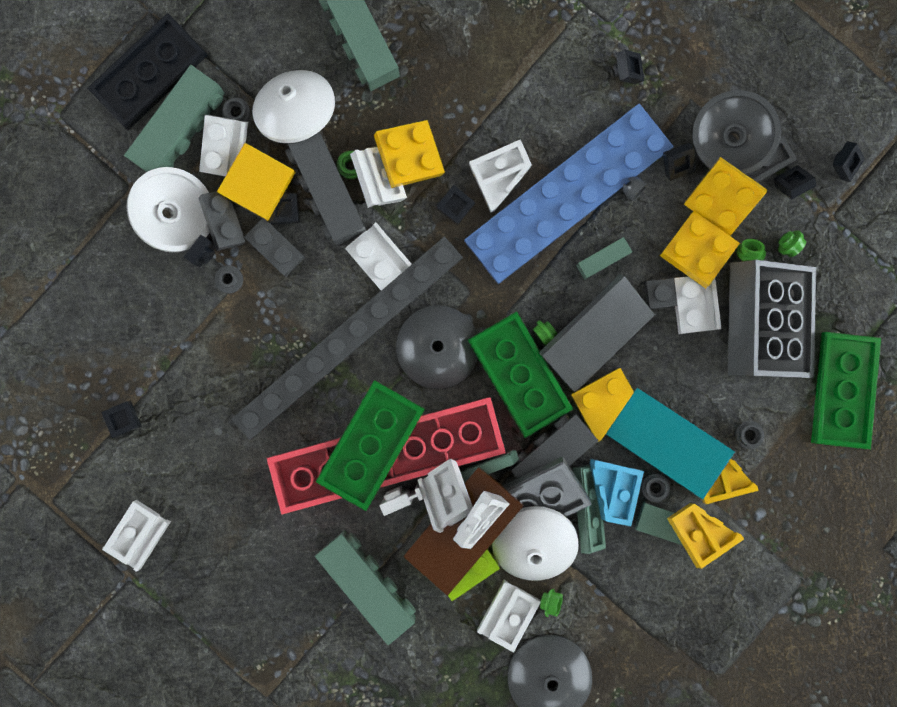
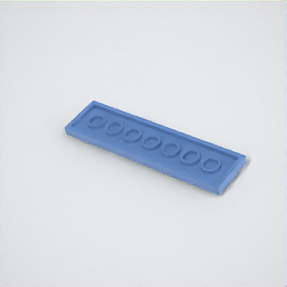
[464,103,674,285]

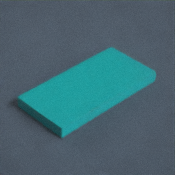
[606,388,735,499]

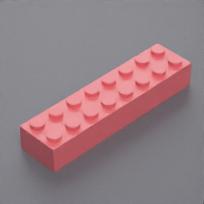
[266,397,506,515]

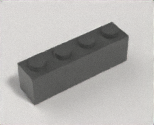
[285,131,367,246]

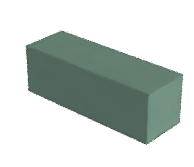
[576,237,632,280]

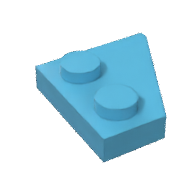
[590,459,644,526]

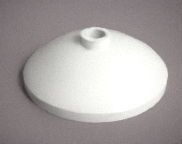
[252,70,335,143]
[127,167,210,252]
[492,506,578,581]

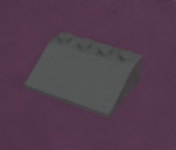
[728,260,816,378]

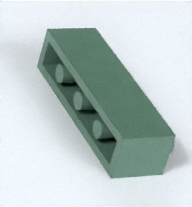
[318,0,400,91]
[124,65,225,172]
[315,530,416,645]

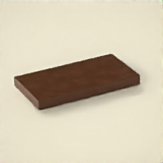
[403,467,524,596]

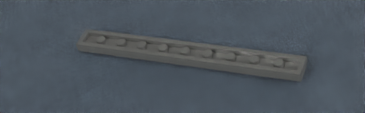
[232,236,463,440]

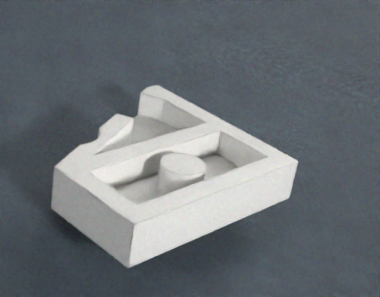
[469,139,532,213]
[453,491,509,549]

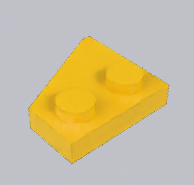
[570,368,634,442]

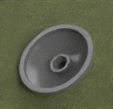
[692,90,781,175]
[396,305,478,389]
[507,634,592,707]

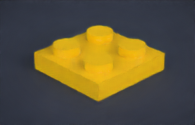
[374,120,445,188]
[684,157,767,236]
[660,211,740,289]

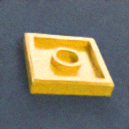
[217,143,296,221]

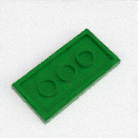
[467,312,573,438]
[811,332,881,450]
[316,380,425,511]

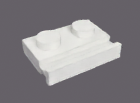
[199,115,248,176]
[350,147,407,208]
[345,222,412,290]
[674,277,722,334]
[418,459,473,533]
[379,483,423,516]
[102,500,171,572]
[477,580,541,653]

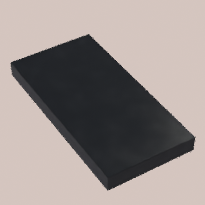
[87,13,208,130]

